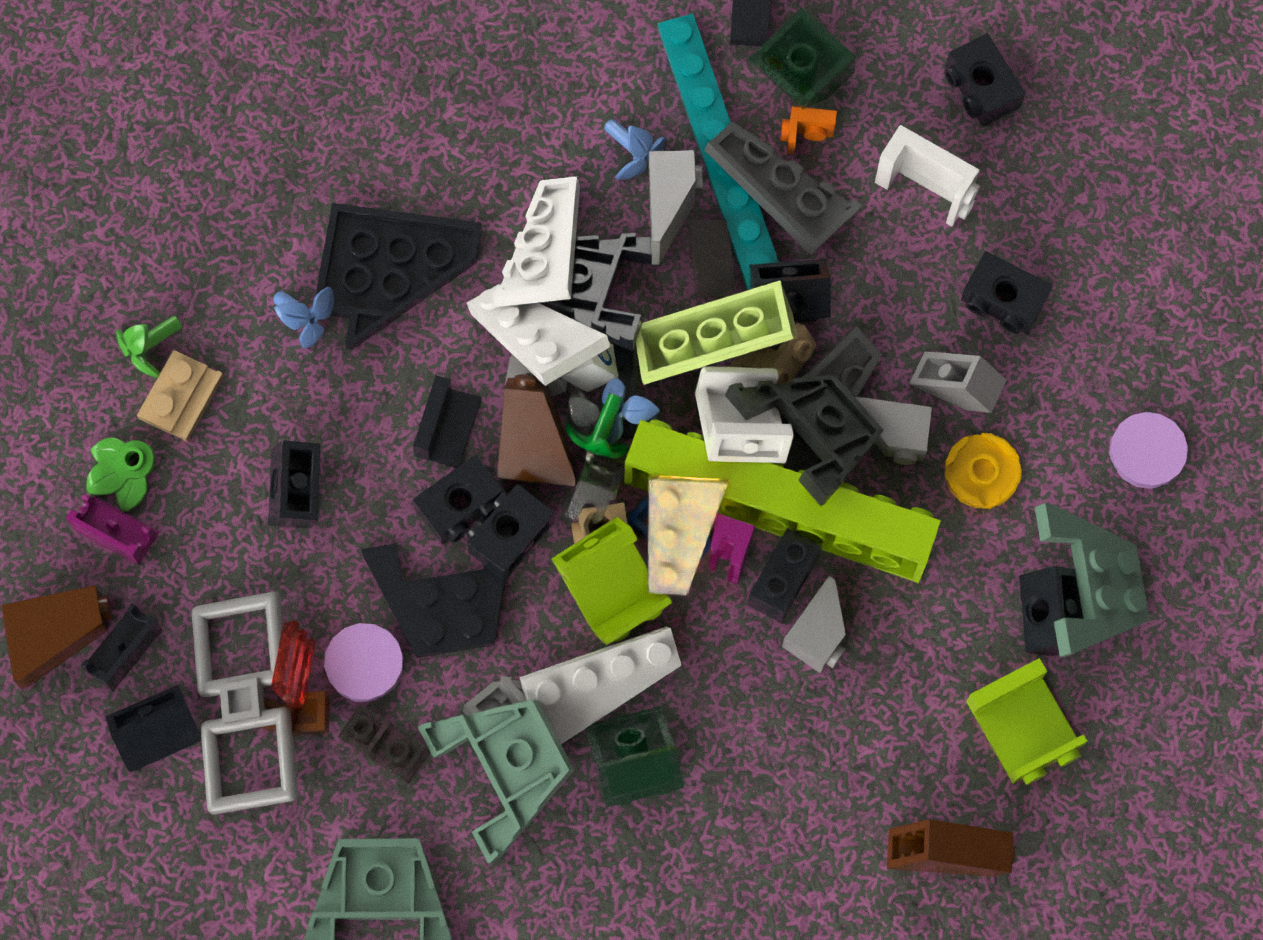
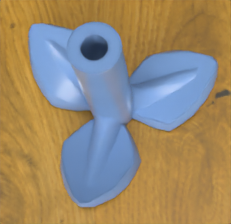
[604,119,667,180]
[273,287,334,349]
[602,378,660,445]

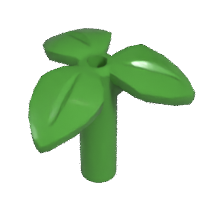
[116,316,182,378]

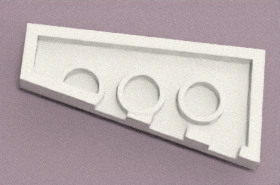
[492,176,580,307]
[467,284,610,386]
[519,626,681,744]

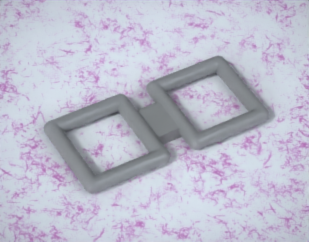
[191,592,298,814]

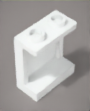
[874,125,980,227]
[695,366,794,463]

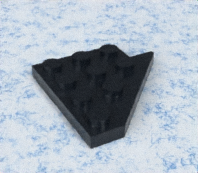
[315,203,482,350]

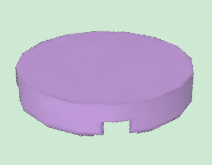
[1109,412,1188,489]
[324,623,404,702]

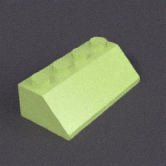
[636,281,798,384]

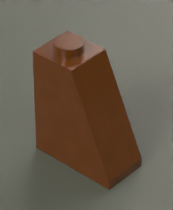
[497,374,578,486]
[1,585,112,689]
[887,819,1015,877]

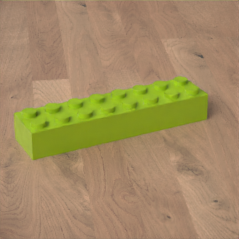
[624,420,941,583]

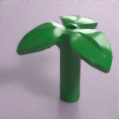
[565,392,628,459]

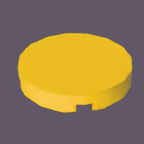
[945,433,1022,509]

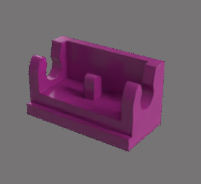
[65,492,159,565]
[709,513,755,585]

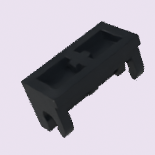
[81,603,163,692]

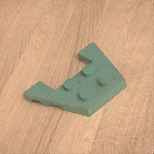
[1035,503,1150,657]
[418,700,575,864]
[304,838,452,940]

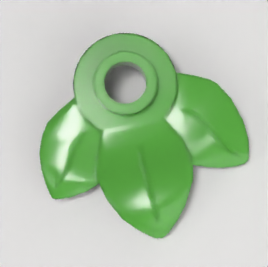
[86,438,155,512]

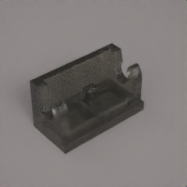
[565,451,625,524]

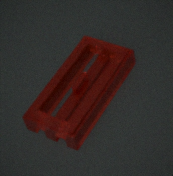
[271,620,316,709]

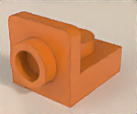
[780,106,837,154]

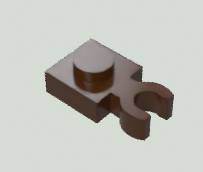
[261,691,330,735]

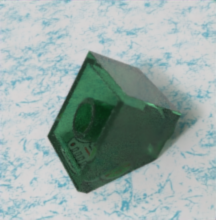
[749,7,855,109]
[585,706,684,808]

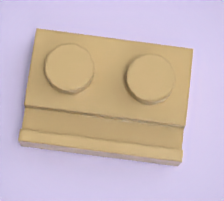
[137,350,224,442]

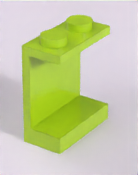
[552,516,672,645]
[966,658,1087,785]

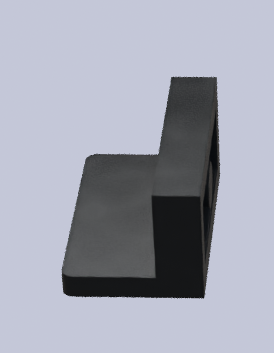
[730,0,771,47]
[413,375,481,468]
[105,684,202,772]

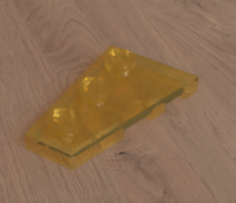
[648,475,730,595]

